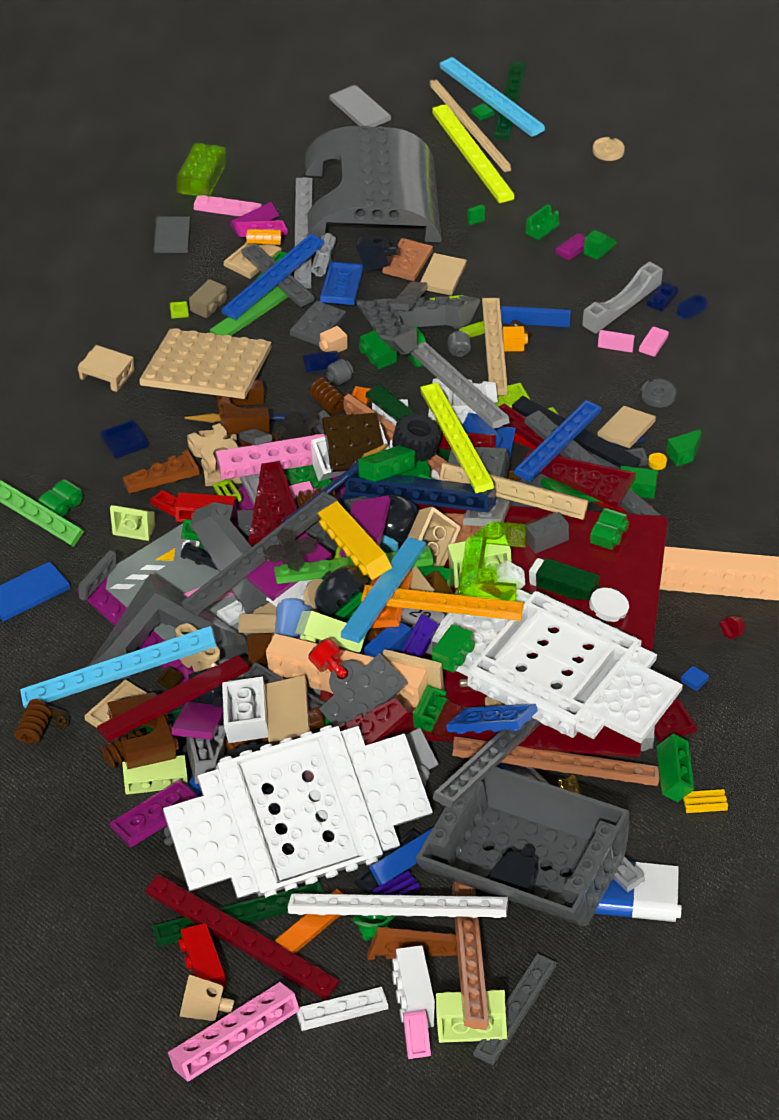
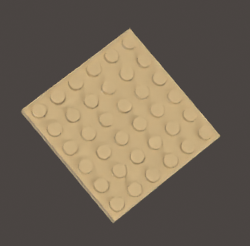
[140,328,272,399]

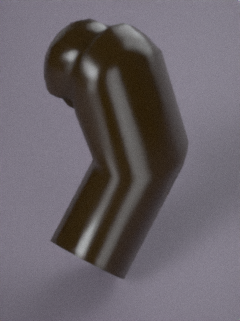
[508,320,533,339]
[48,706,69,728]

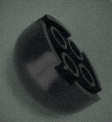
[376,494,419,543]
[314,566,372,618]

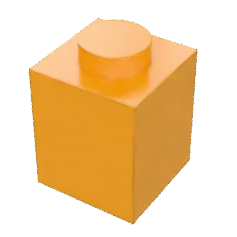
[502,326,528,351]

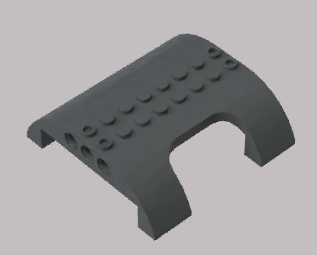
[305,126,442,242]

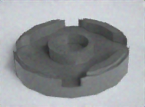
[641,379,677,408]

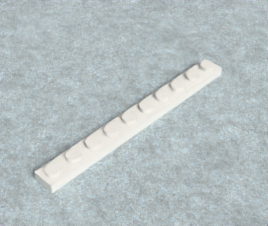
[288,894,509,918]

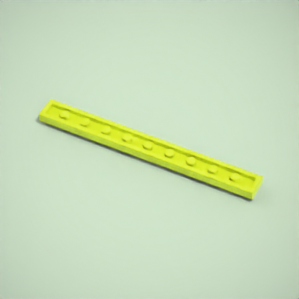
[432,104,514,203]
[420,382,494,493]

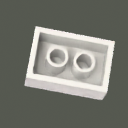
[222,676,268,743]
[392,945,435,1028]

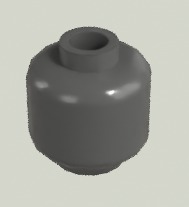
[447,331,471,357]
[326,359,354,385]

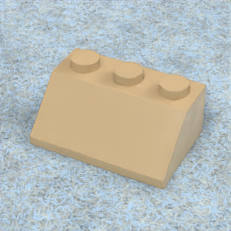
[407,507,461,567]

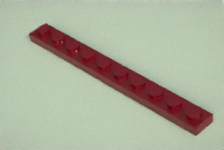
[145,874,339,1000]

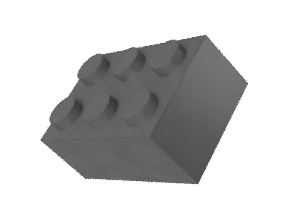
[448,447,510,478]

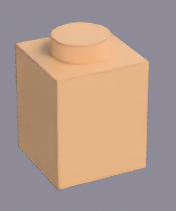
[319,326,347,356]

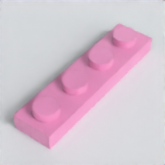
[194,195,262,216]

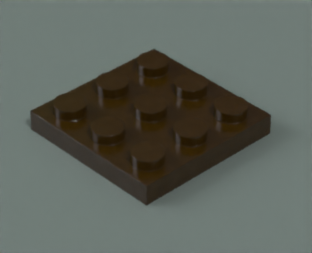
[322,412,383,472]

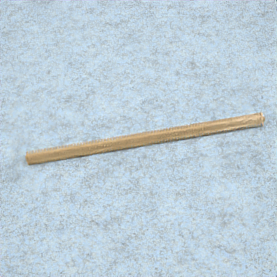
[430,80,511,172]

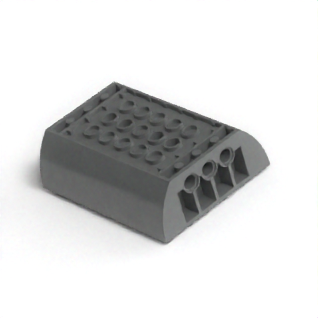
[416,767,629,926]

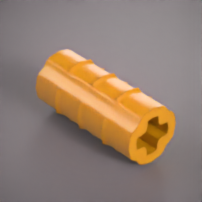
[247,229,281,245]

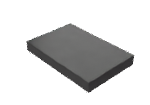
[154,217,190,253]

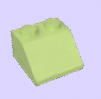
[110,505,156,541]

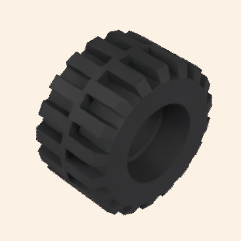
[392,413,442,462]

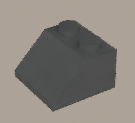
[517,512,569,554]

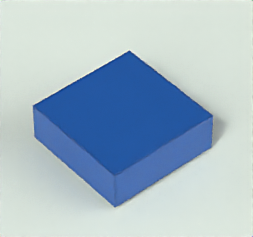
[680,666,709,691]

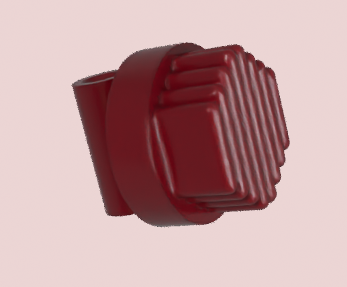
[719,616,746,639]

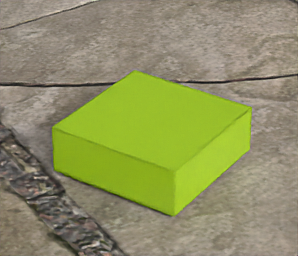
[170,301,189,318]

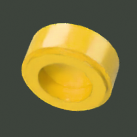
[648,453,667,470]

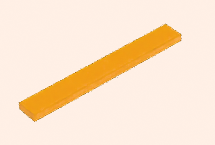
[361,585,524,621]

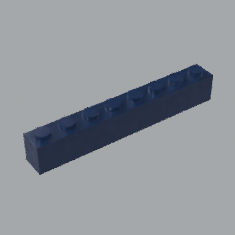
[345,472,496,513]

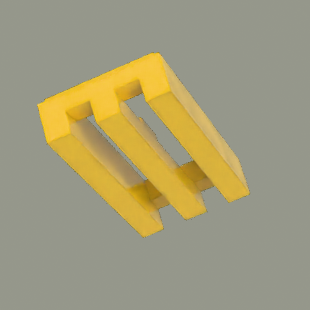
[683,789,728,813]

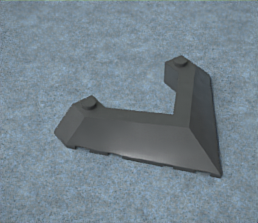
[356,296,480,354]
[190,502,338,614]
[88,573,248,681]

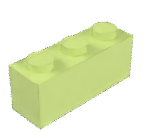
[122,755,188,795]

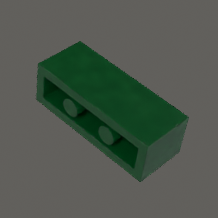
[536,558,600,600]

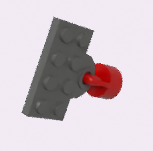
[308,638,408,726]

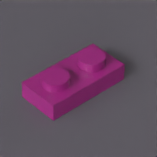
[556,233,585,261]

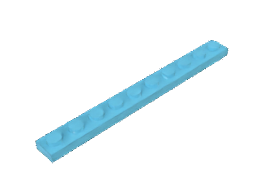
[440,57,545,137]
[20,626,217,709]

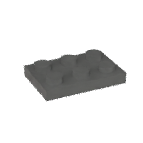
[290,300,346,346]

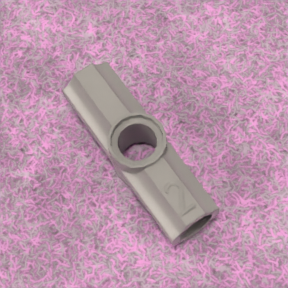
[311,233,336,277]

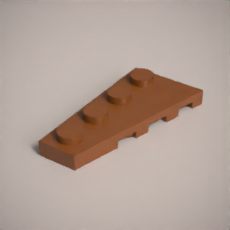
[123,449,200,493]
[367,927,458,960]

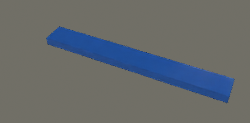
[222,234,324,320]
[514,400,601,482]

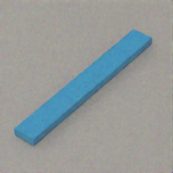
[341,537,426,643]

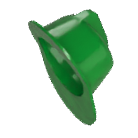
[353,915,397,941]

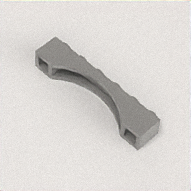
[582,261,663,334]

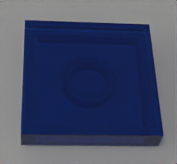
[100,420,149,459]

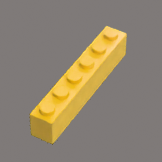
[318,501,392,580]

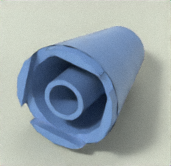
[275,598,315,638]

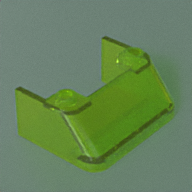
[458,522,526,602]

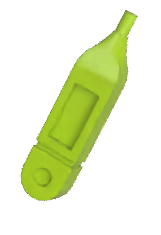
[459,321,484,338]

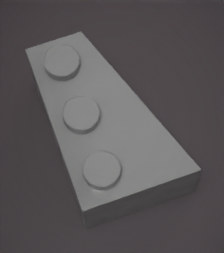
[186,725,227,784]

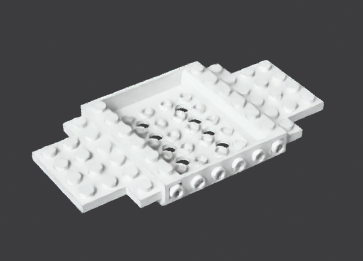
[432,585,683,743]
[163,725,433,899]

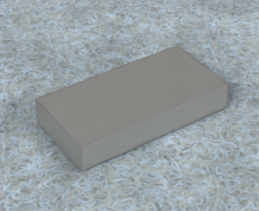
[405,728,439,770]

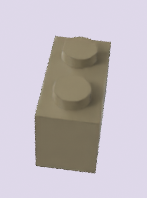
[189,279,227,318]

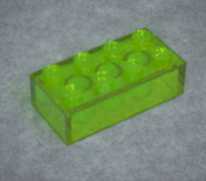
[177,143,226,197]

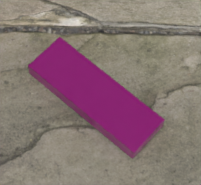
[230,202,280,237]

